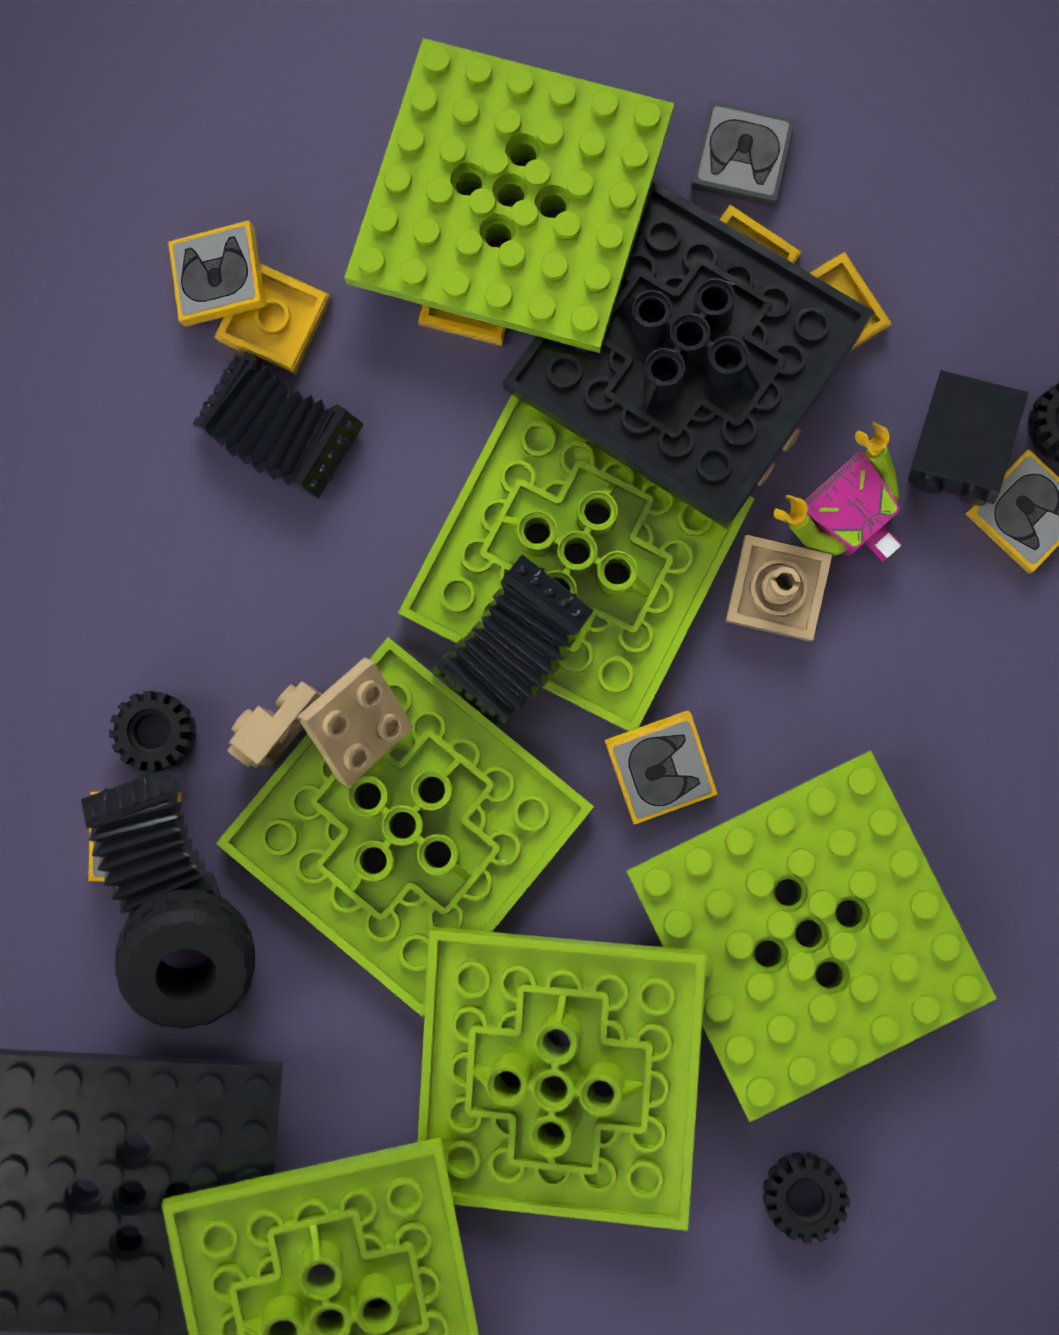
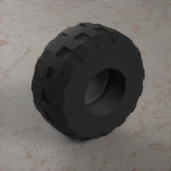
[115,889,255,1029]

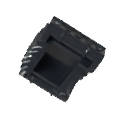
[192,350,364,499]
[432,554,594,726]
[81,768,222,916]

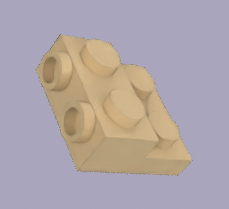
[227,681,322,768]

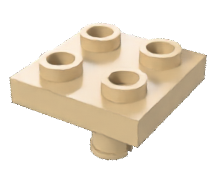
[725,535,832,642]
[297,657,414,787]

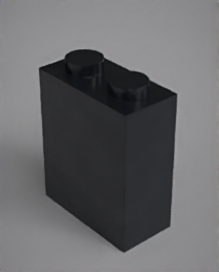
[908,370,1029,506]

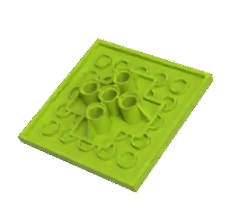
[344,38,675,353]
[398,395,755,732]
[216,637,594,1017]
[626,751,997,1122]
[418,927,707,1231]
[162,1137,479,1335]

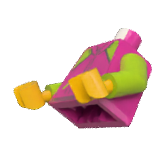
[773,421,902,562]

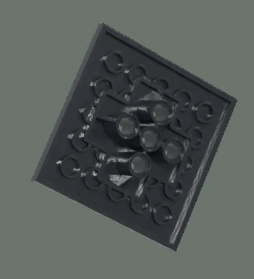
[503,181,874,529]
[0,1049,283,1335]

